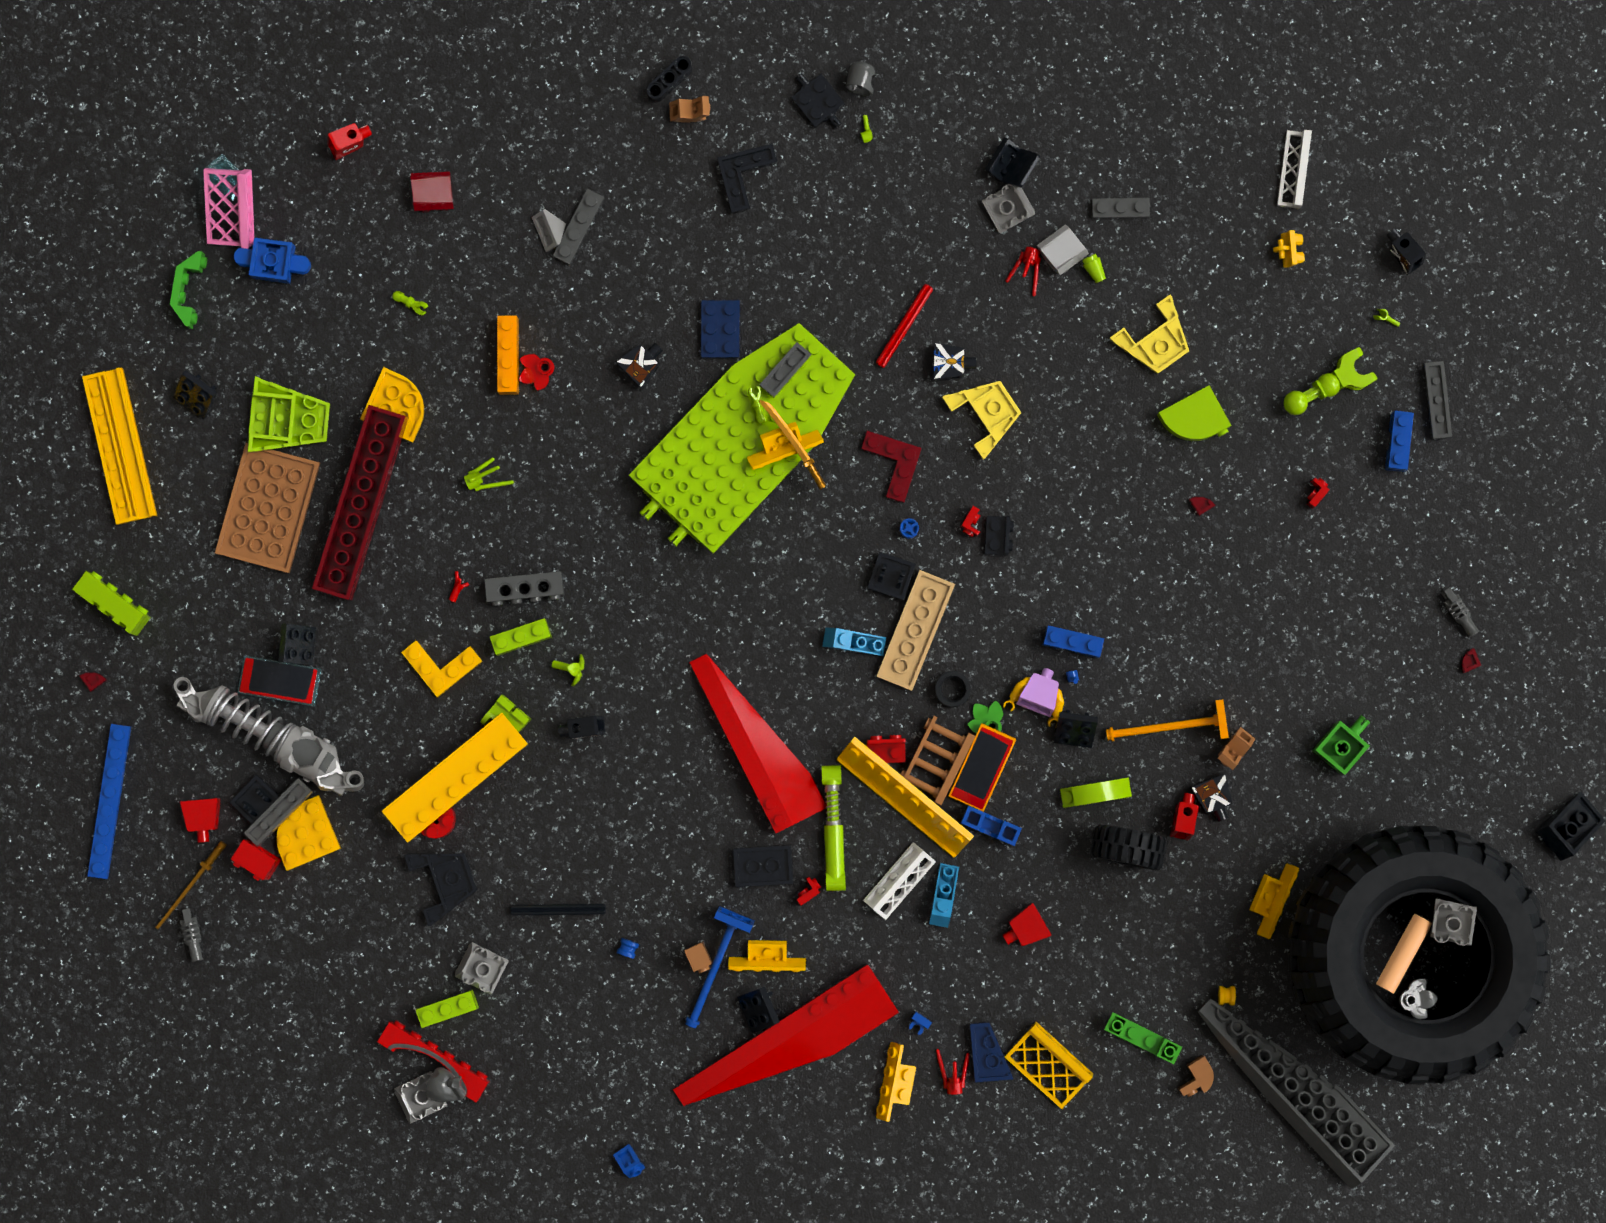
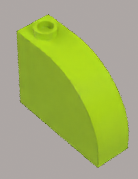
[1157,385,1231,441]

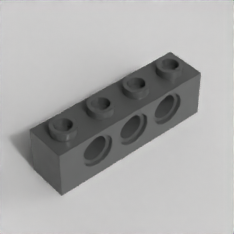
[485,571,565,606]

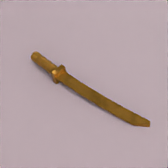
[759,400,826,489]
[155,841,227,929]

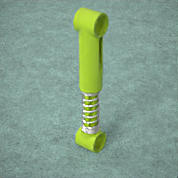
[822,765,846,891]

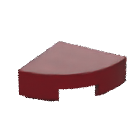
[1189,497,1216,516]
[1461,648,1482,673]
[80,672,107,692]

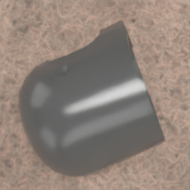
[845,61,875,96]

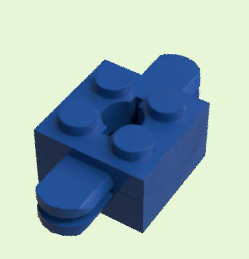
[234,238,311,284]

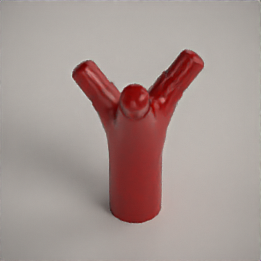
[448,571,469,602]

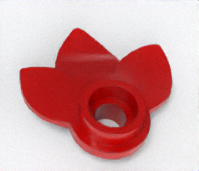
[519,354,554,391]

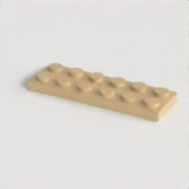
[876,570,955,691]

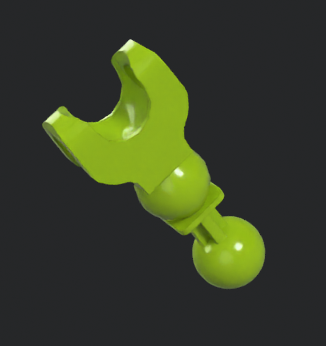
[1283,347,1377,415]

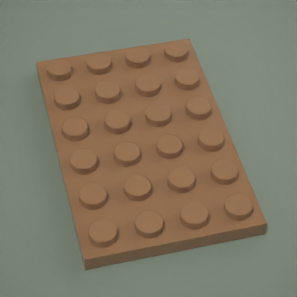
[215,443,320,573]

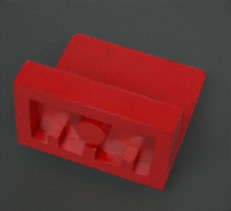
[866,735,906,763]

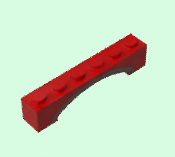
[377,1020,490,1102]

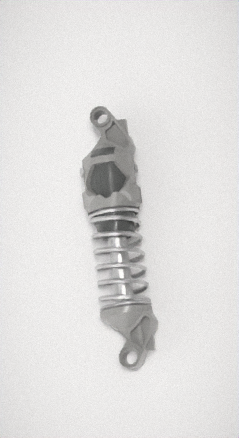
[174,677,364,796]

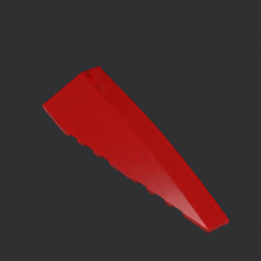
[690,654,826,833]

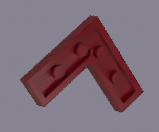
[861,431,922,503]

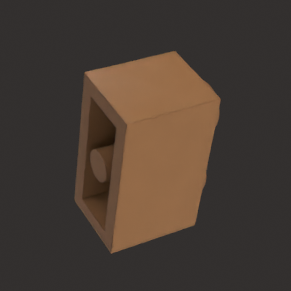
[684,942,713,974]

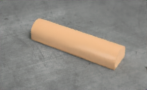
[1376,914,1432,994]

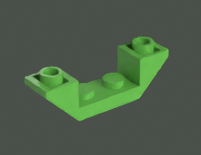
[170,251,207,329]
[1104,1012,1182,1064]

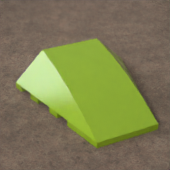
[248,376,330,452]

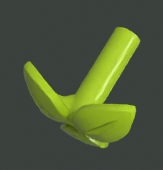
[552,654,584,686]

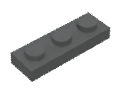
[1092,198,1150,219]
[759,342,811,398]

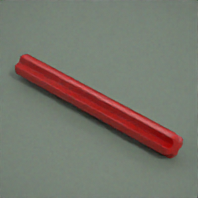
[876,284,933,368]

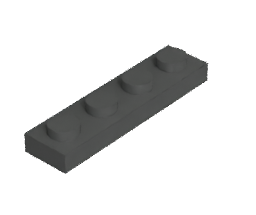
[553,189,605,265]
[1423,361,1452,439]
[244,778,313,847]

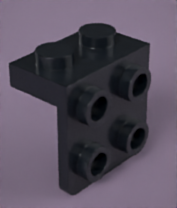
[985,137,1040,188]

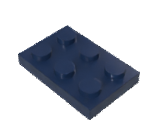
[701,300,740,358]

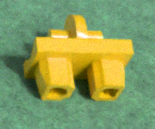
[1273,230,1305,268]

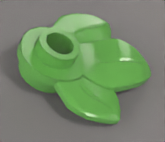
[968,701,1003,733]

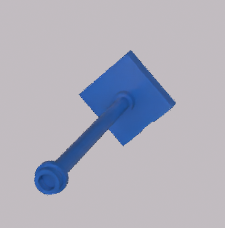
[686,906,755,1028]

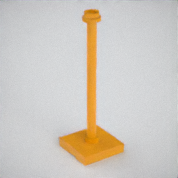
[1106,700,1229,741]

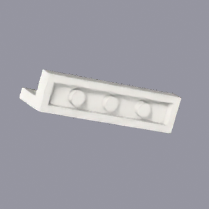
[1277,130,1312,209]
[863,842,936,920]

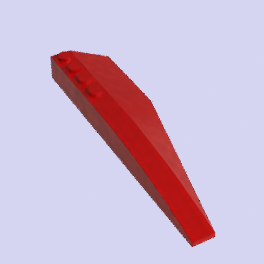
[673,964,899,1106]

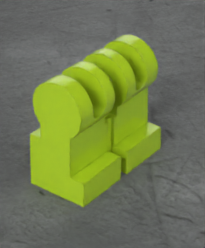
[480,695,532,732]

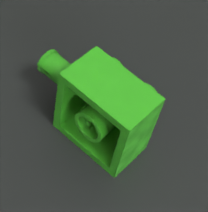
[1312,715,1370,776]

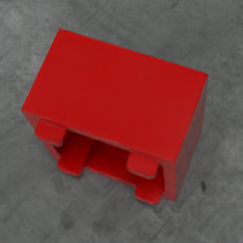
[231,839,282,881]

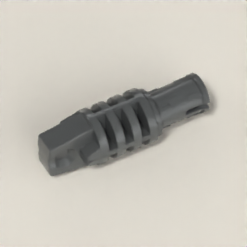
[1441,588,1479,638]
[179,908,203,962]

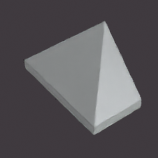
[532,209,566,252]

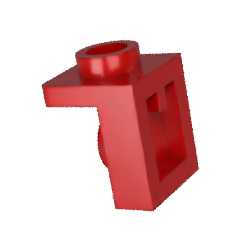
[1307,478,1330,509]
[961,506,981,537]
[797,877,821,906]

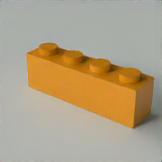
[497,316,519,395]

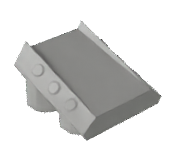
[982,184,1035,233]
[1037,224,1089,275]
[1430,899,1477,946]
[455,942,508,994]
[394,1071,447,1124]

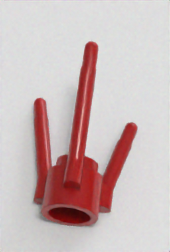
[1006,247,1041,296]
[936,1049,970,1095]

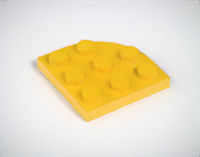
[360,367,424,443]
[277,795,341,871]

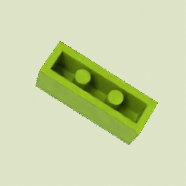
[490,618,552,656]
[416,990,479,1028]

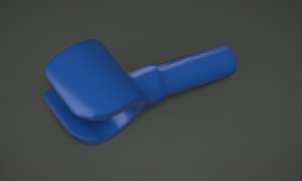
[1066,670,1079,684]

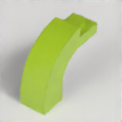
[1060,777,1132,808]

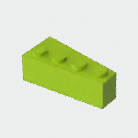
[72,571,151,636]

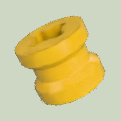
[1218,986,1236,1005]

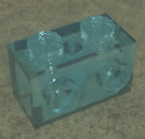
[208,154,238,200]

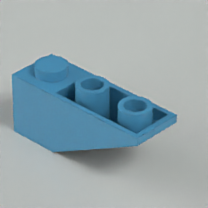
[823,628,886,656]
[929,863,959,928]

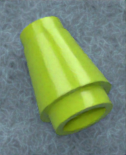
[1082,253,1106,283]

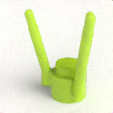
[464,458,514,491]

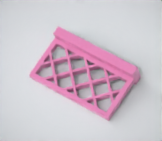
[203,168,254,249]

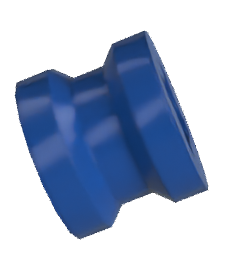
[900,518,919,539]
[616,938,639,959]

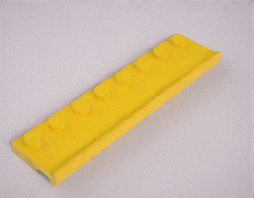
[82,368,157,525]
[382,713,528,843]
[837,737,974,858]

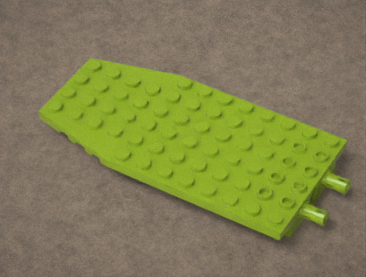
[629,323,855,554]

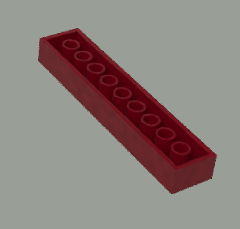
[312,405,409,600]

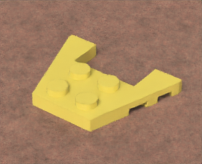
[1109,295,1189,374]
[942,381,1021,460]

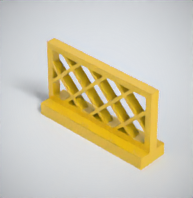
[1004,1022,1093,1109]

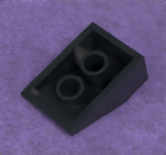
[1536,792,1606,861]

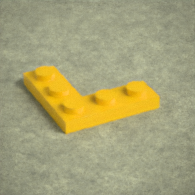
[401,640,483,697]

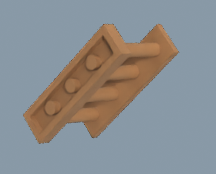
[900,716,975,805]

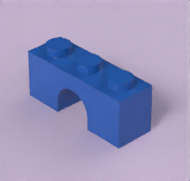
[1385,411,1414,472]
[1042,625,1105,658]
[960,806,1022,846]

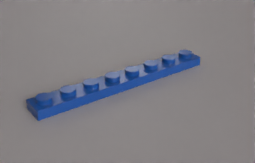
[88,724,131,879]

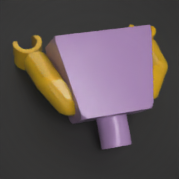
[1003,668,1064,727]

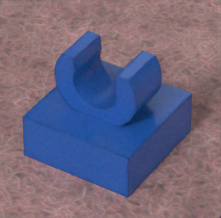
[909,1011,932,1035]

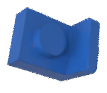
[613,1144,645,1178]

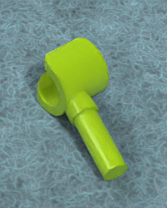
[860,115,873,143]
[1373,309,1400,327]

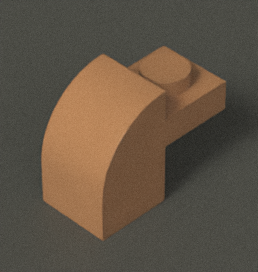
[669,96,710,122]
[1218,727,1255,770]
[1178,1055,1214,1097]

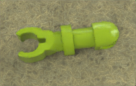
[392,291,428,315]
[748,386,766,424]

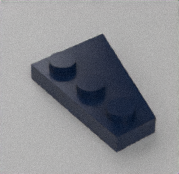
[970,1022,1014,1082]

